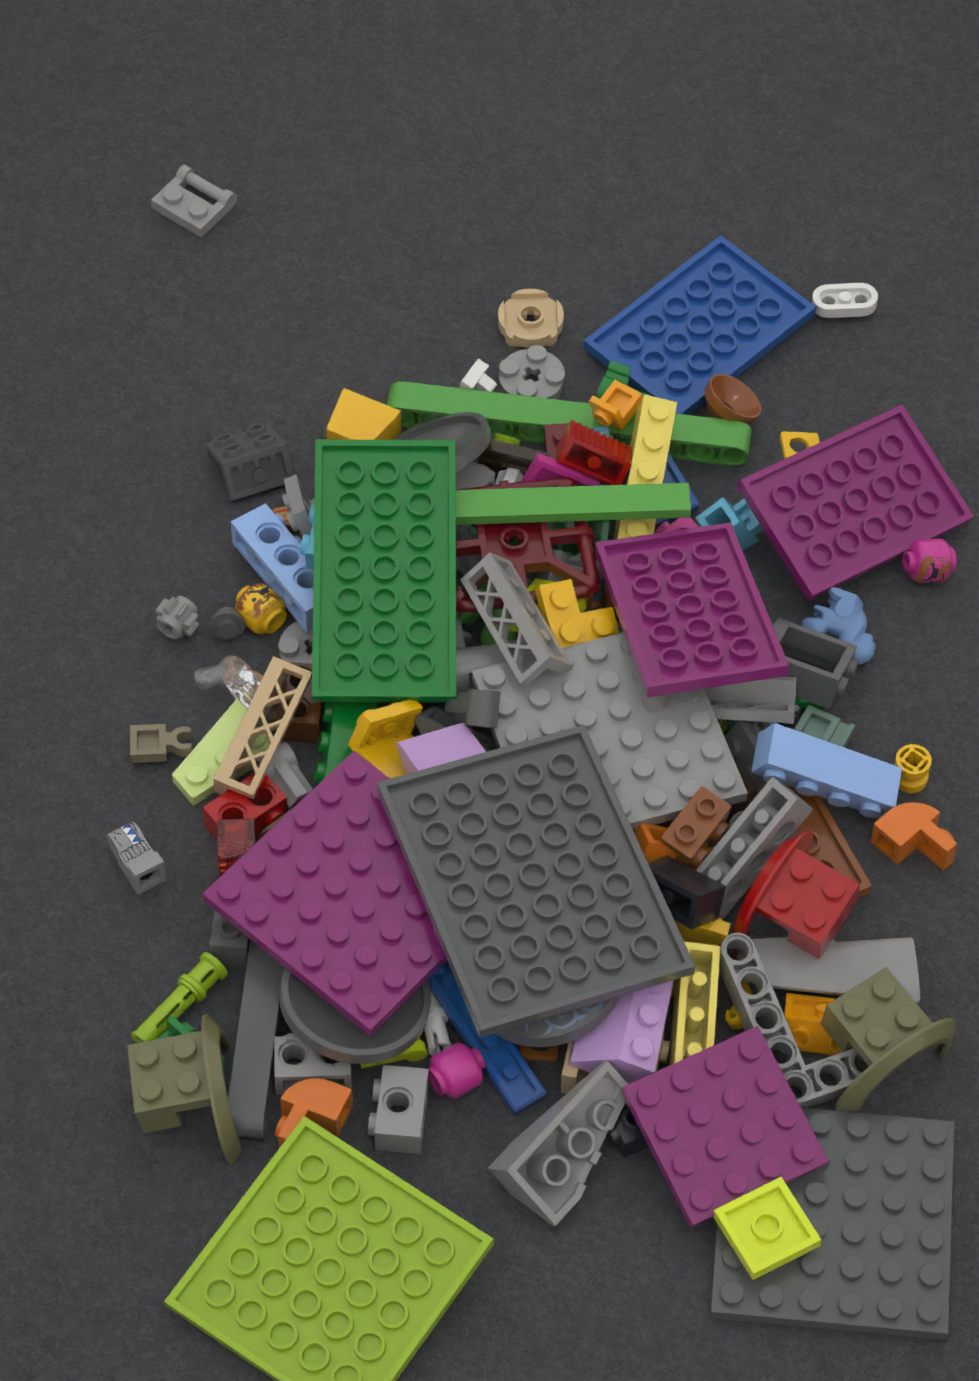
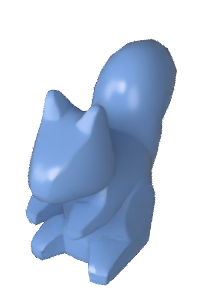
[802,587,876,665]

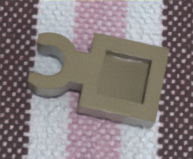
[130,724,192,763]

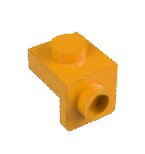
[589,380,643,431]

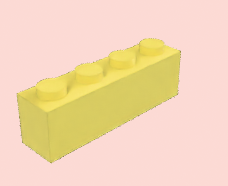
[669,942,721,1066]

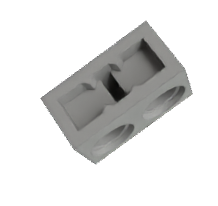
[274,1033,352,1095]

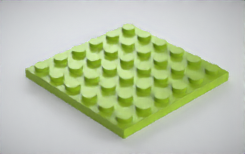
[164,1116,494,1381]

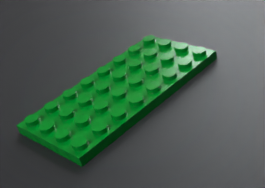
[312,439,456,702]

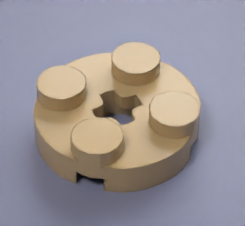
[498,289,564,348]

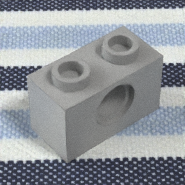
[368,1065,429,1155]

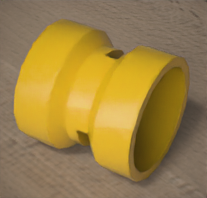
[895,744,932,794]

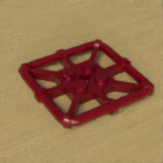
[456,477,599,614]

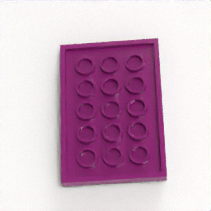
[736,404,974,601]
[595,522,789,698]

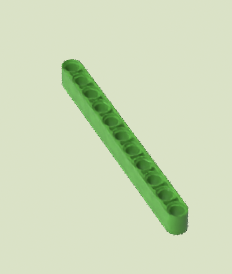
[387,382,752,466]

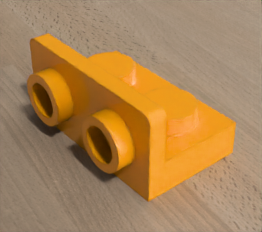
[784,993,854,1055]

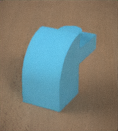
[695,497,763,550]

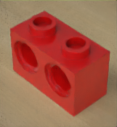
[203,773,288,855]

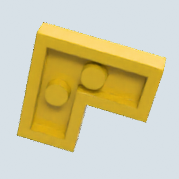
[534,579,620,648]

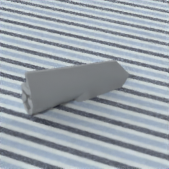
[737,937,921,1004]

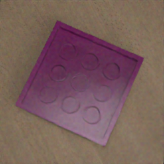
[621,1026,829,1229]

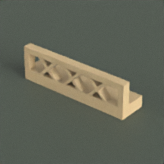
[213,656,312,799]

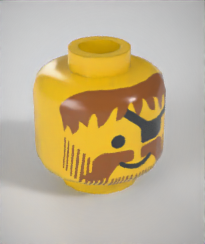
[235,583,287,635]

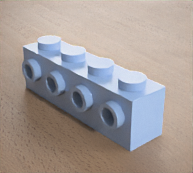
[751,723,902,818]

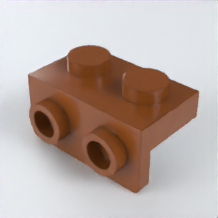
[661,787,732,869]

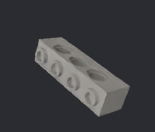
[696,777,813,920]

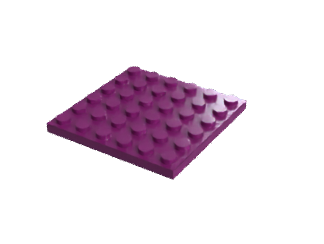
[203,751,447,1037]

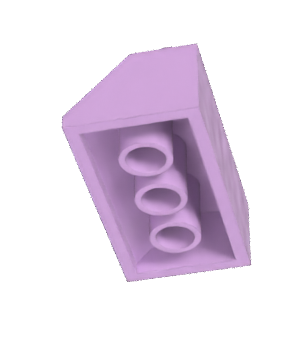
[568,980,674,1084]

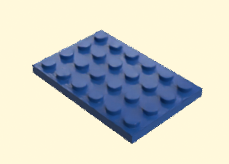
[583,235,816,415]

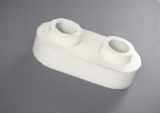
[812,283,878,318]

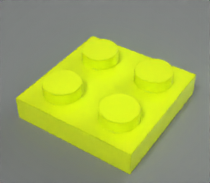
[713,1177,821,1280]

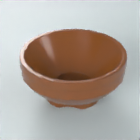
[704,374,762,425]

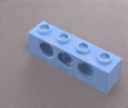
[230,503,314,633]

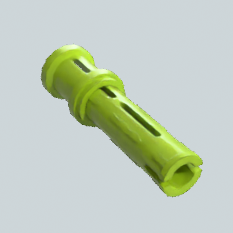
[131,952,228,1043]

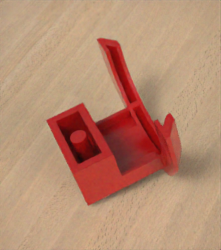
[732,830,860,960]

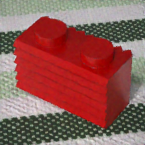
[556,420,632,485]

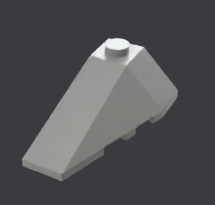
[488,1061,628,1226]

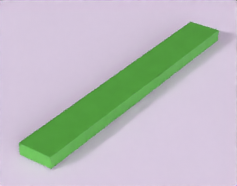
[456,483,691,525]

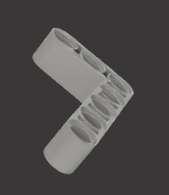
[719,933,865,1108]

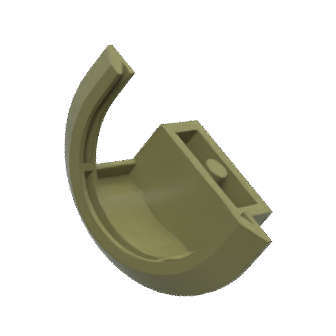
[820,967,957,1113]
[127,1014,242,1166]

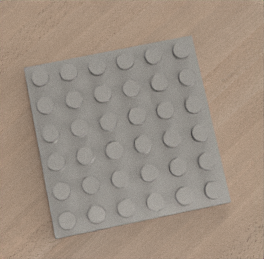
[472,632,748,830]

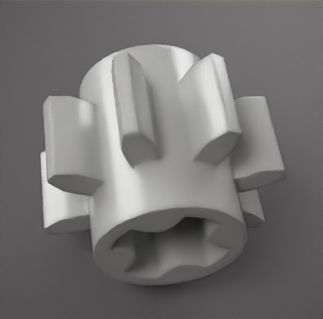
[155,596,199,639]

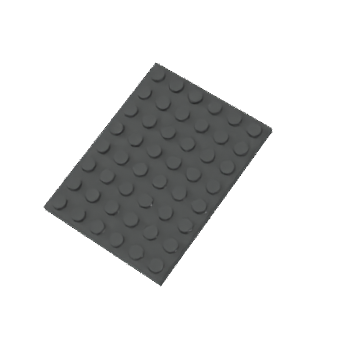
[377,725,695,1038]

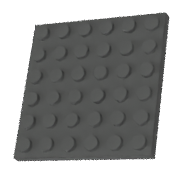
[710,1108,954,1340]

